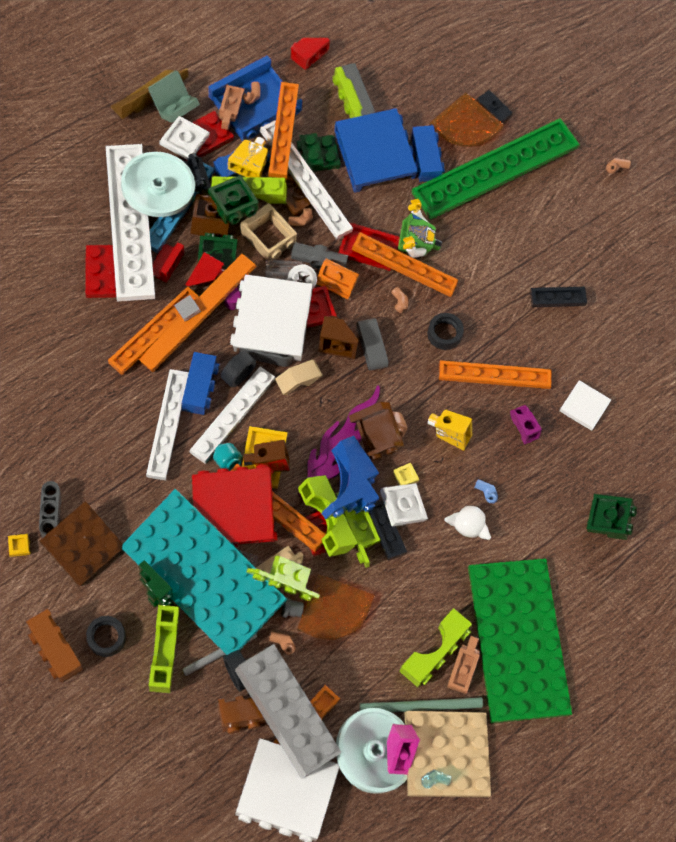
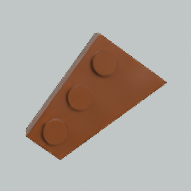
[26,609,83,683]
[218,696,267,734]

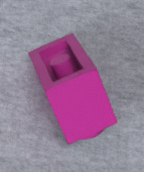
[387,724,420,775]

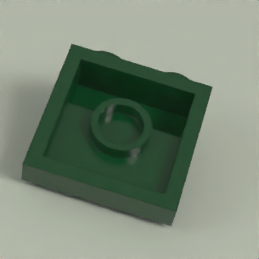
[296,133,341,172]
[208,175,259,224]
[198,233,237,270]
[586,494,637,540]
[138,560,173,608]

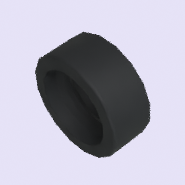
[427,313,464,350]
[221,351,256,387]
[86,616,126,657]
[223,650,246,692]

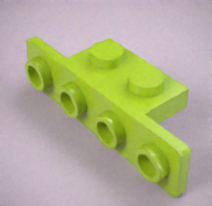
[336,492,380,568]
[246,556,320,601]

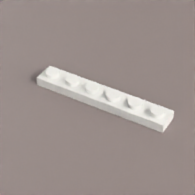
[190,367,275,464]
[146,369,189,481]

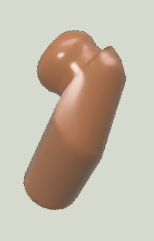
[606,158,631,173]
[288,208,313,226]
[391,287,408,313]

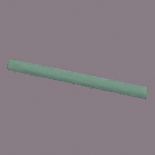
[359,698,483,712]

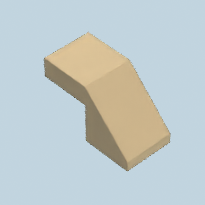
[275,360,323,395]

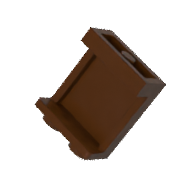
[349,402,404,461]

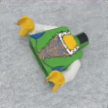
[398,199,442,258]

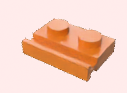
[316,258,359,299]

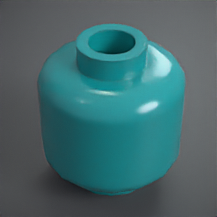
[213,443,242,471]

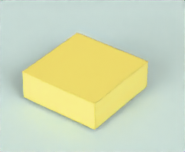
[393,463,419,485]

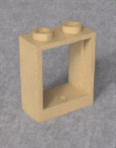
[240,203,297,262]

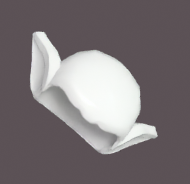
[445,506,491,540]

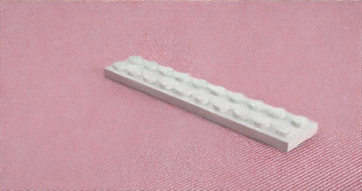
[106,144,155,301]

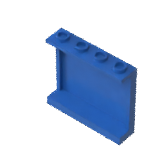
[208,55,303,141]
[334,108,419,193]

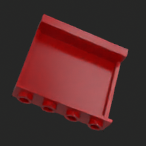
[192,465,278,545]

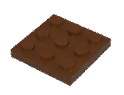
[39,501,123,586]

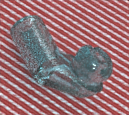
[421,770,452,789]

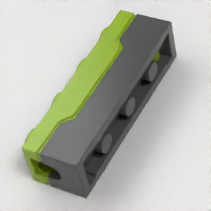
[332,63,375,118]

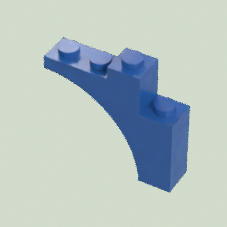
[322,436,380,519]

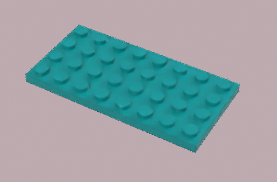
[122,489,288,655]

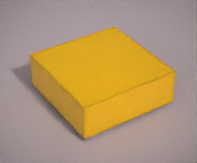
[8,534,30,557]

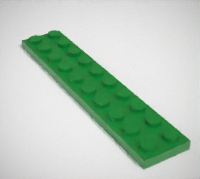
[411,118,580,220]

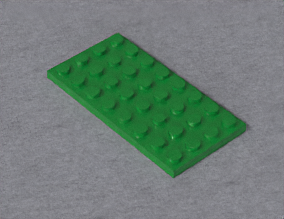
[468,559,572,724]

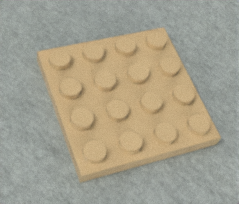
[405,711,491,797]

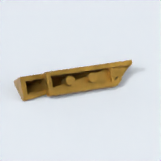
[111,68,188,119]

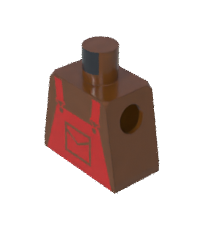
[243,440,290,472]

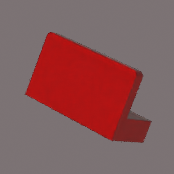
[152,242,184,283]

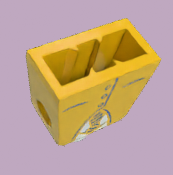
[228,137,268,177]
[428,410,472,451]

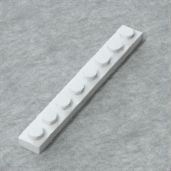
[260,120,353,239]

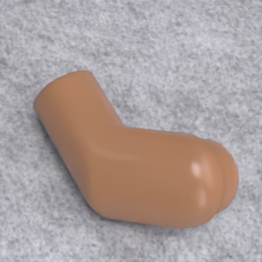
[243,81,261,104]
[270,631,295,655]

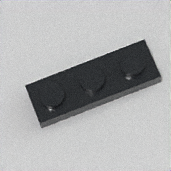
[530,286,587,308]
[368,500,407,561]

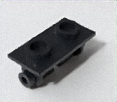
[184,153,211,192]

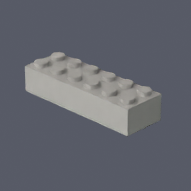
[235,644,342,778]

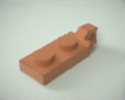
[219,85,244,130]
[447,636,479,694]

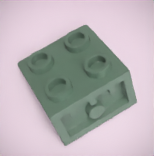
[148,70,200,123]

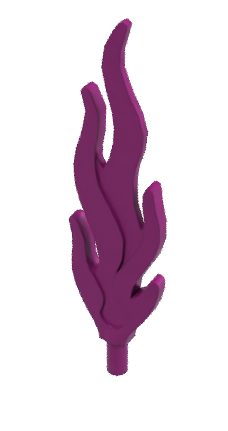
[298,385,380,498]

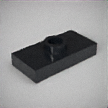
[476,90,513,125]

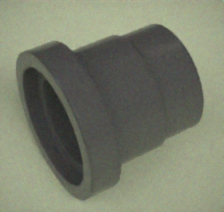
[282,597,303,618]

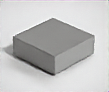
[174,295,201,321]

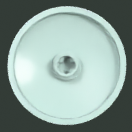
[121,152,195,217]
[336,708,407,794]

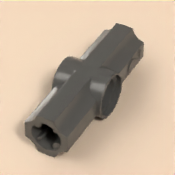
[291,242,348,269]

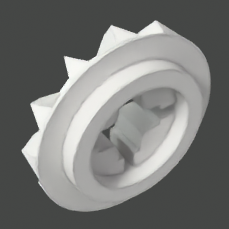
[287,264,317,289]

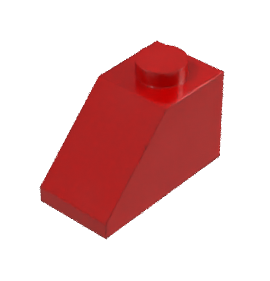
[290,38,330,70]
[185,252,225,288]

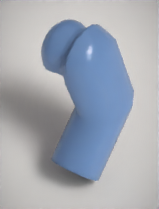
[474,479,498,503]

